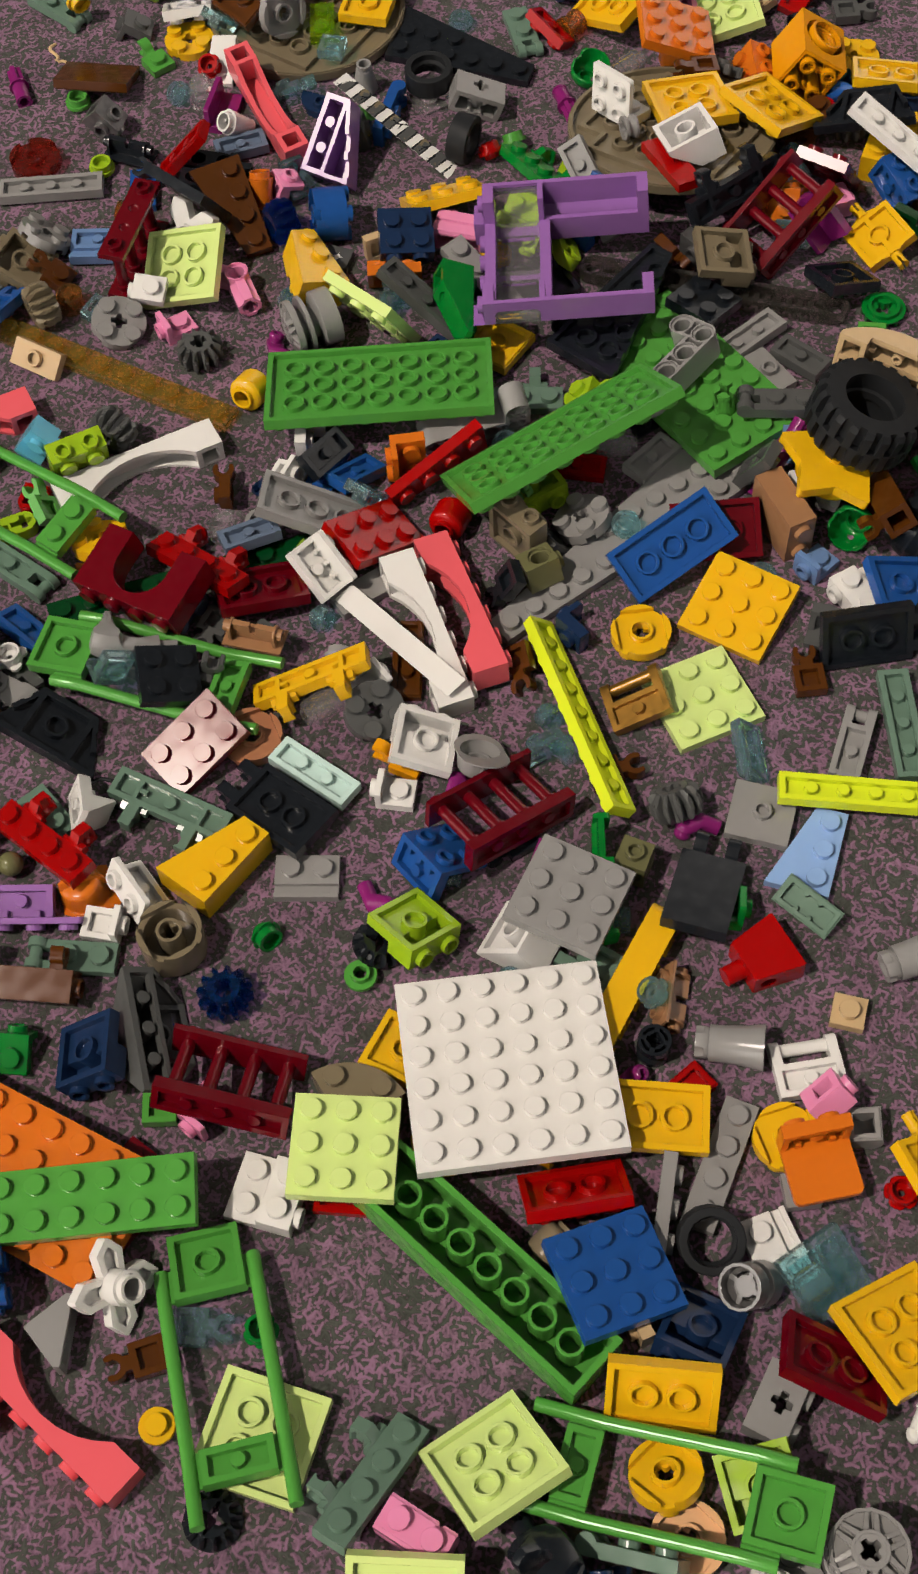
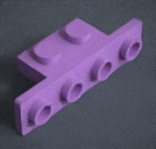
[0,884,84,931]

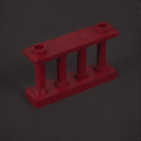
[722,148,844,280]
[97,177,170,298]
[425,748,576,872]
[150,1023,309,1140]

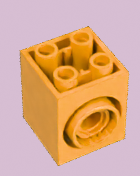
[771,7,847,101]

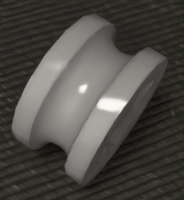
[619,114,640,141]

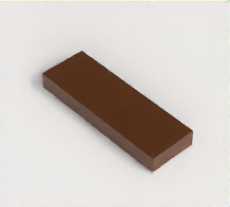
[391,621,425,701]

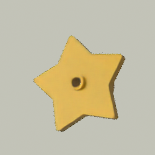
[778,431,875,510]

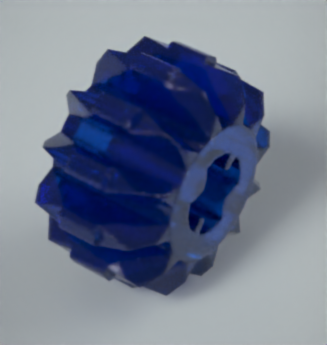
[262,197,301,246]
[196,964,254,1024]

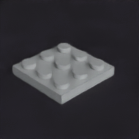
[502,833,636,961]

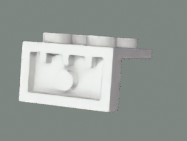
[592,60,651,125]

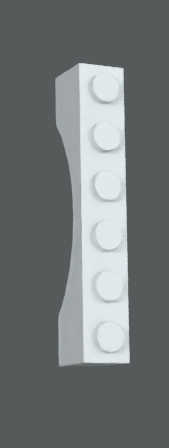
[50,418,226,508]
[379,547,478,717]

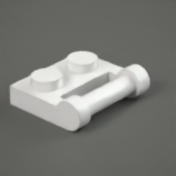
[766,1033,846,1102]

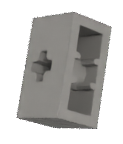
[448,69,506,122]
[739,1356,816,1447]

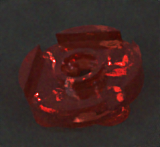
[9,137,63,178]

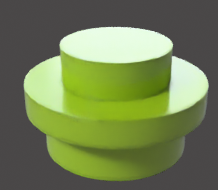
[89,154,115,178]

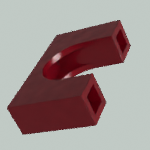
[73,523,216,635]

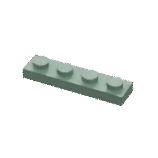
[875,668,918,782]

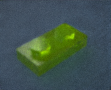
[310,2,336,45]

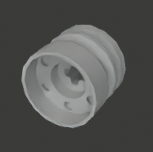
[279,285,345,351]
[821,1507,913,1574]

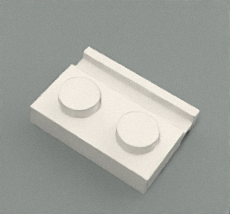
[741,1206,815,1286]

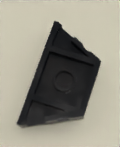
[813,84,917,135]
[0,687,99,781]

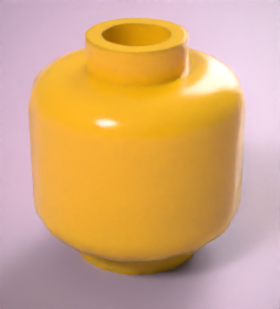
[230,368,267,411]

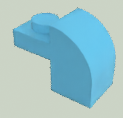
[14,415,62,466]

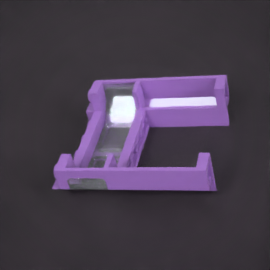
[474,171,655,326]

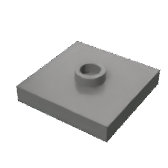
[723,779,797,851]

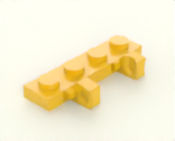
[253,641,371,723]

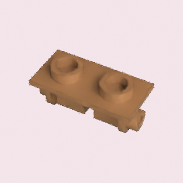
[221,616,289,657]
[649,959,691,1034]

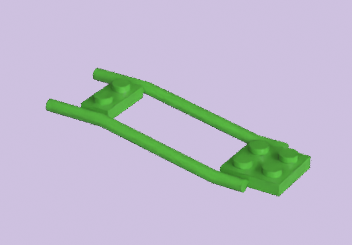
[0,446,127,581]
[26,610,285,736]
[153,1221,305,1533]
[521,1396,836,1574]

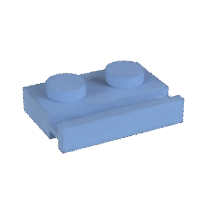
[69,228,113,265]

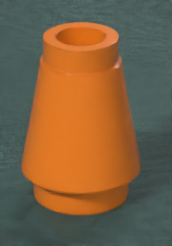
[247,169,273,210]

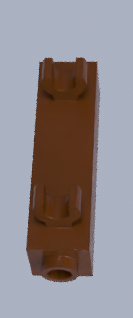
[847,469,918,541]
[0,945,85,1006]

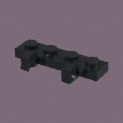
[684,142,779,228]

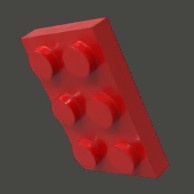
[321,498,424,571]
[516,1158,635,1225]

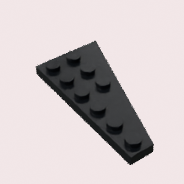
[384,6,535,88]
[546,242,673,380]

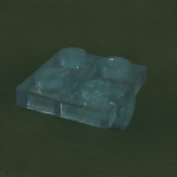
[773,1222,872,1324]

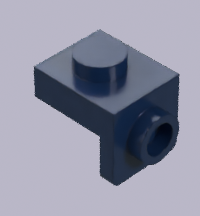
[555,600,589,654]

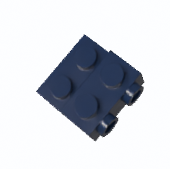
[377,207,435,265]
[55,1007,127,1101]
[649,1281,749,1376]

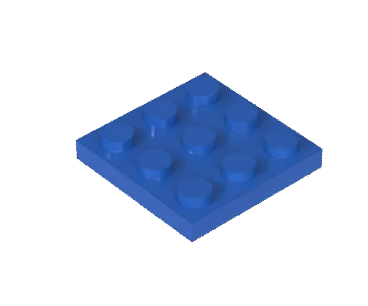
[541,1205,689,1347]

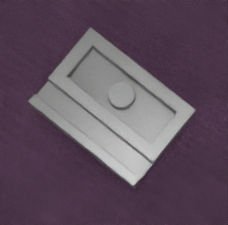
[273,855,341,902]

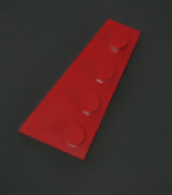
[385,418,488,507]

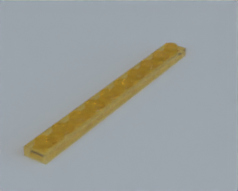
[0,317,239,433]

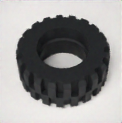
[804,358,918,473]

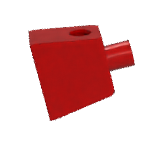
[719,913,807,993]

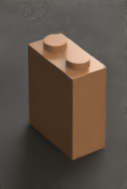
[752,466,817,562]

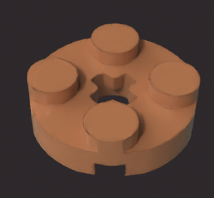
[228,707,284,766]

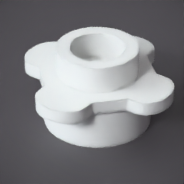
[0,642,27,672]

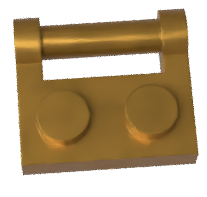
[599,662,675,736]

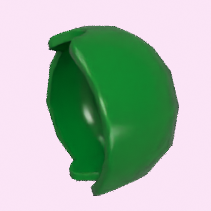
[570,48,610,90]
[827,504,872,552]

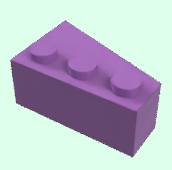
[300,92,361,191]

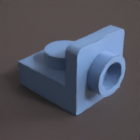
[792,543,840,586]

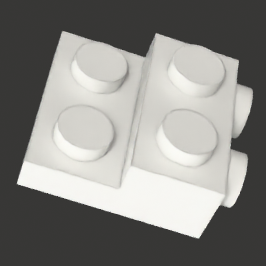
[826,565,875,609]
[387,703,461,779]
[223,1150,306,1238]

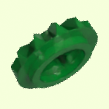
[861,292,906,328]

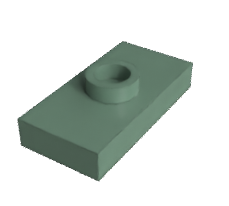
[771,873,845,940]

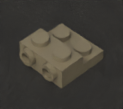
[692,226,757,288]
[0,227,60,289]
[489,495,547,556]

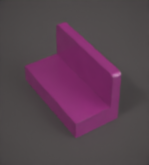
[203,76,245,135]
[788,191,852,255]

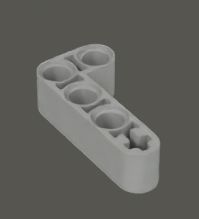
[652,314,721,418]
[416,381,531,454]

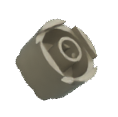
[135,900,208,978]

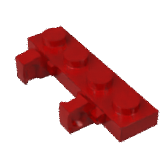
[145,524,250,599]
[0,791,98,890]

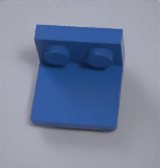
[868,152,918,208]
[391,823,488,902]

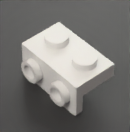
[285,529,357,604]
[105,856,169,925]

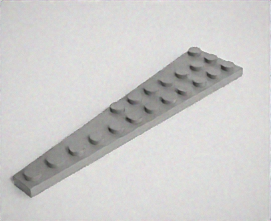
[490,449,753,646]

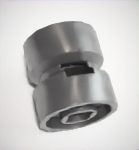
[717,1260,783,1312]

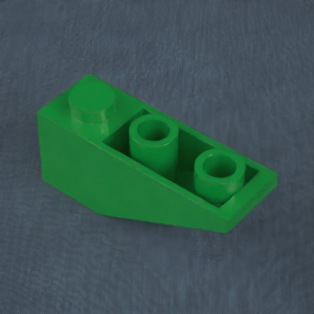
[433,258,477,339]

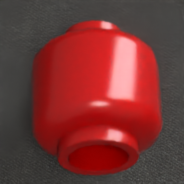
[429,497,472,540]

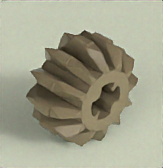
[21,281,62,329]

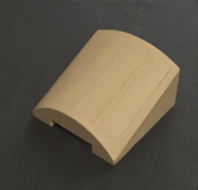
[832,327,918,389]

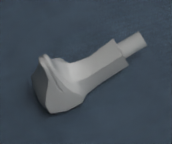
[89,611,178,662]

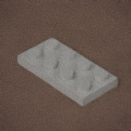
[254,469,370,535]

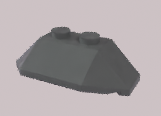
[113,966,196,1093]

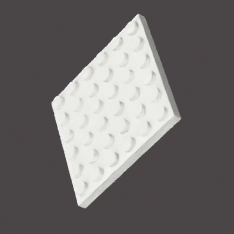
[394,960,632,1180]

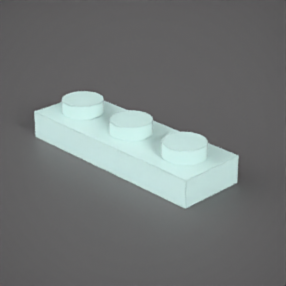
[268,736,362,811]

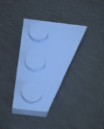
[763,808,849,900]

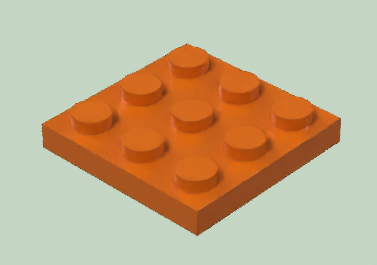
[636,0,715,61]

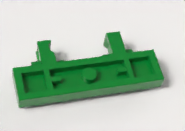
[499,141,570,180]

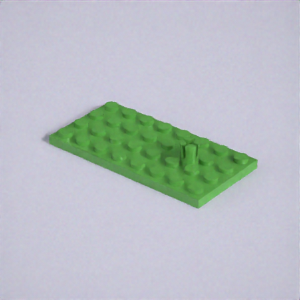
[617,289,805,479]
[263,337,495,431]
[439,362,686,515]

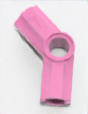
[220,262,262,317]

